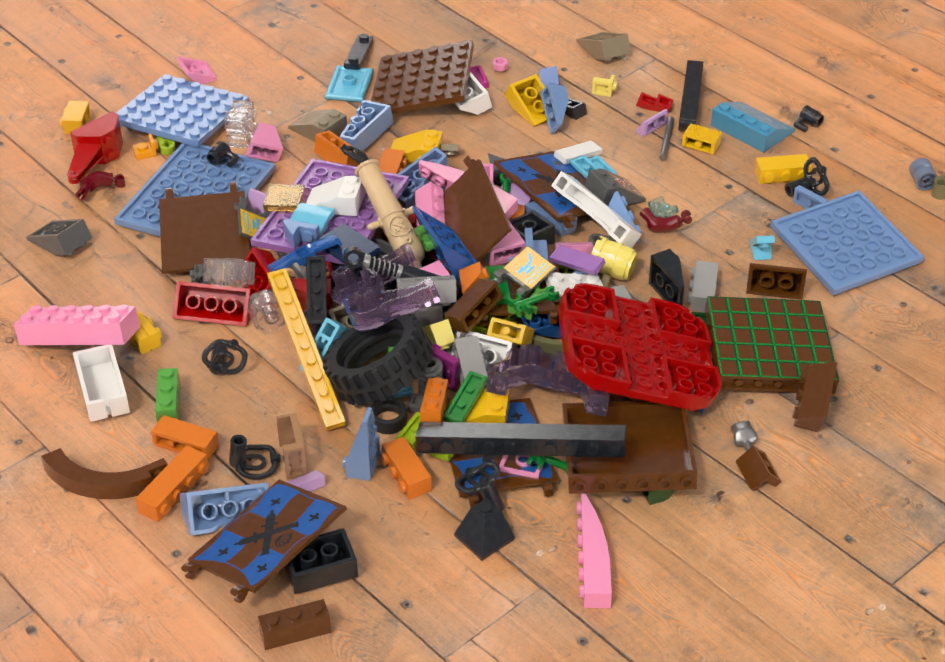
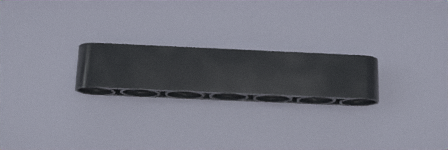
[678,60,704,131]

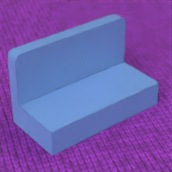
[793,185,828,209]
[524,228,548,260]

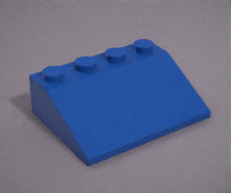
[412,206,477,281]

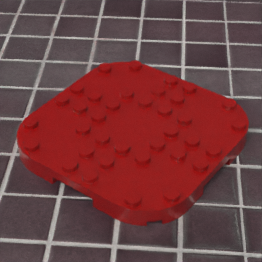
[558,283,722,411]

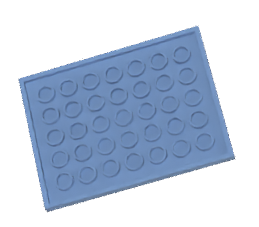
[114,143,276,237]

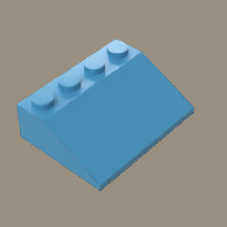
[711,102,795,153]

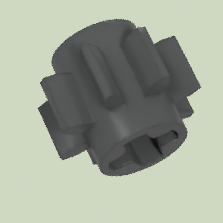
[190,264,213,284]

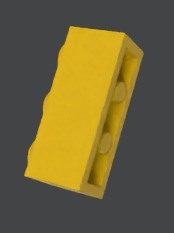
[754,154,812,184]

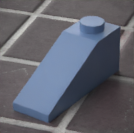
[540,83,569,134]

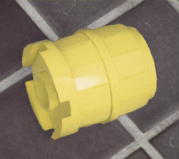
[591,236,638,281]

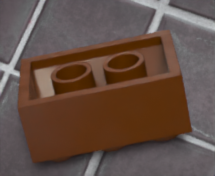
[746,263,807,300]
[792,362,837,432]

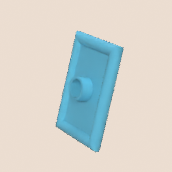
[325,65,374,102]

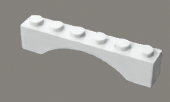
[551,171,642,248]

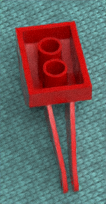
[67,111,123,184]

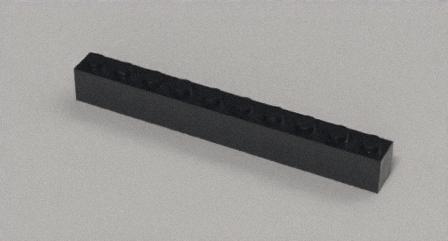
[415,422,627,457]

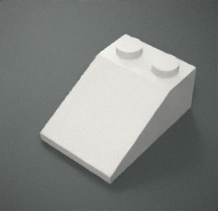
[306,176,365,216]

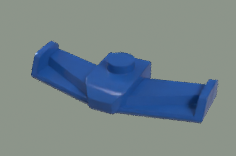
[268,234,342,272]

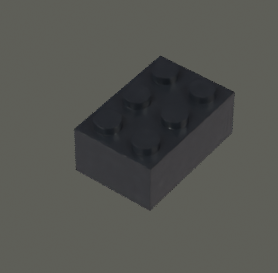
[284,528,358,594]

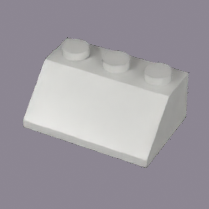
[455,72,492,115]
[451,331,518,379]

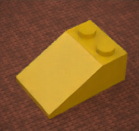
[504,74,547,127]
[390,129,443,165]
[449,388,509,423]

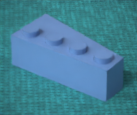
[340,100,393,152]
[398,147,449,209]

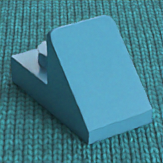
[749,235,775,260]

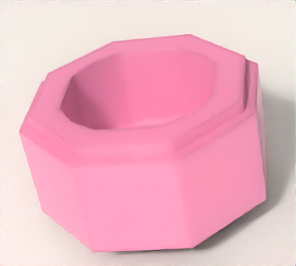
[493,57,508,72]

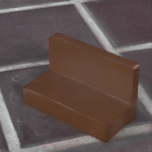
[736,446,782,491]

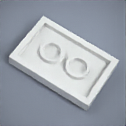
[544,272,603,302]

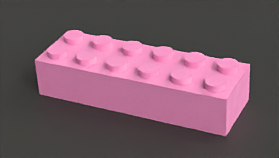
[14,305,140,345]

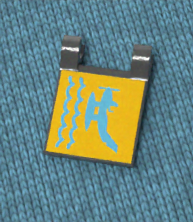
[234,196,272,240]
[493,246,556,300]

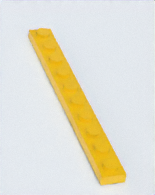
[267,268,346,431]

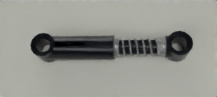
[343,246,463,300]

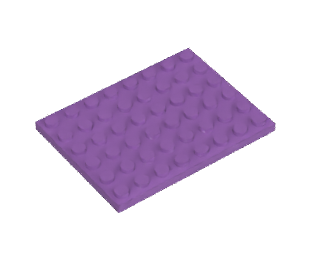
[251,159,409,265]

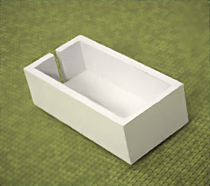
[73,345,130,422]

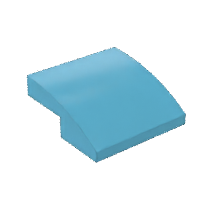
[570,155,617,179]
[290,203,335,237]

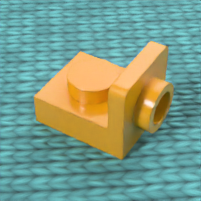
[132,134,159,160]

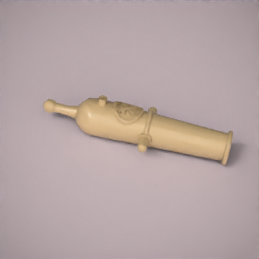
[355,159,425,269]

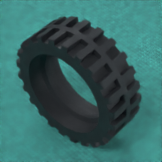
[323,310,433,406]

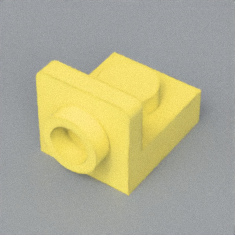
[592,75,617,97]

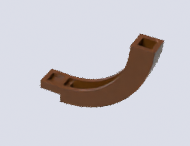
[41,448,168,500]

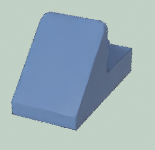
[283,219,320,249]

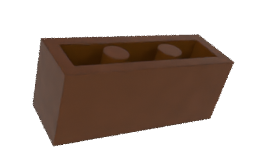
[444,278,503,334]
[258,599,331,650]

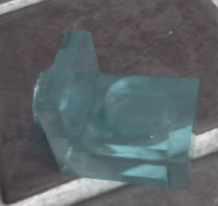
[648,196,679,218]

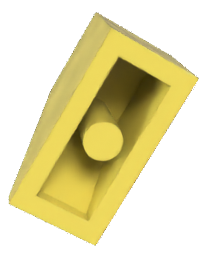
[423,319,455,350]

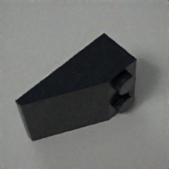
[649,249,684,306]

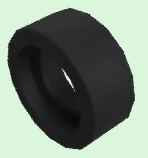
[370,397,407,434]

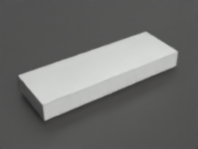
[554,141,603,164]

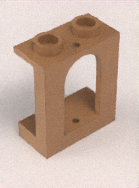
[276,413,307,480]

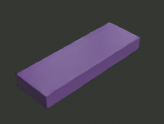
[549,245,606,276]

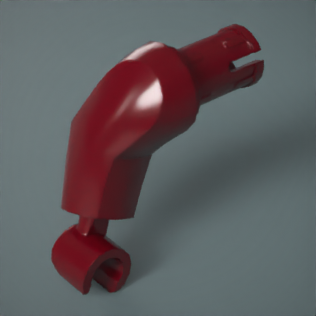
[76,171,125,200]
[640,207,692,233]

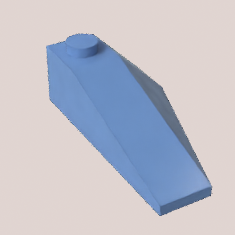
[343,407,380,481]
[179,482,269,536]

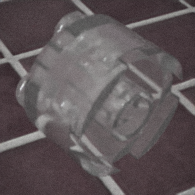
[248,290,285,334]

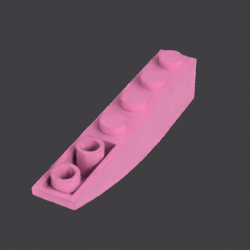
[419,160,518,220]
[577,493,612,608]

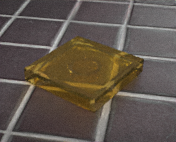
[263,184,305,211]

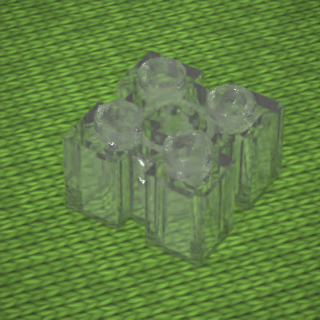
[224,100,258,149]
[203,258,255,288]

